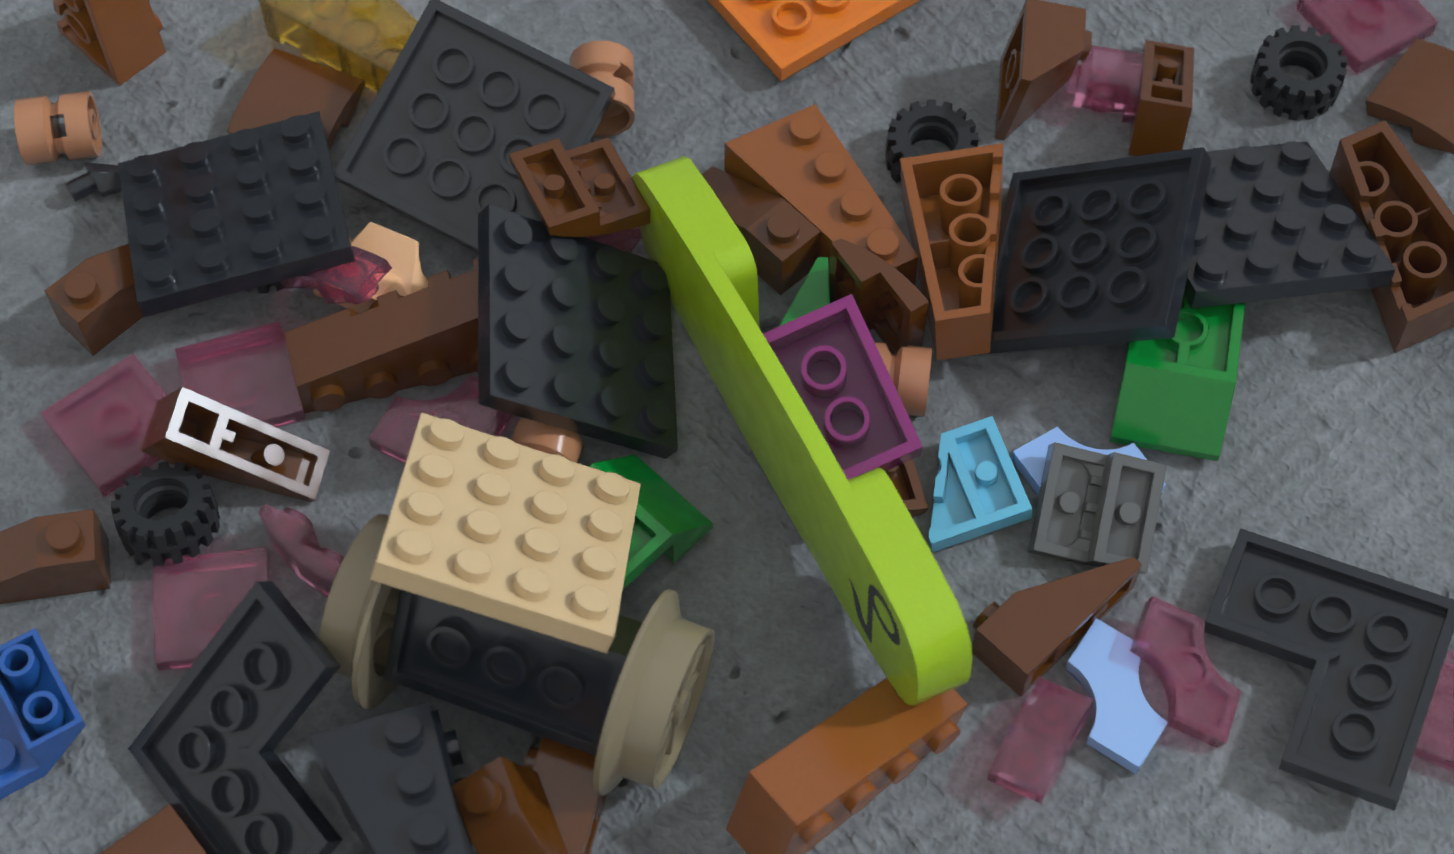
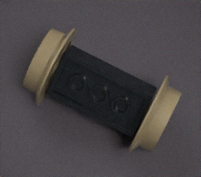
[319,514,715,796]

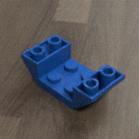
[0,628,86,800]

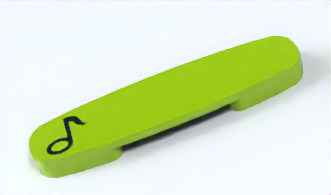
[632,156,973,706]

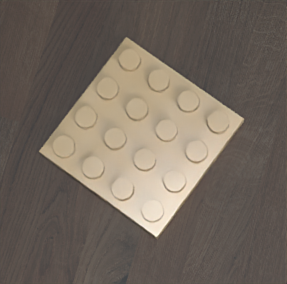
[370,412,641,654]

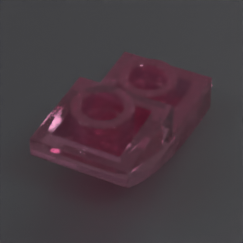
[280,246,392,305]
[258,503,344,598]
[987,677,1093,803]

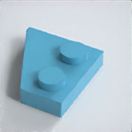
[928,416,1032,553]

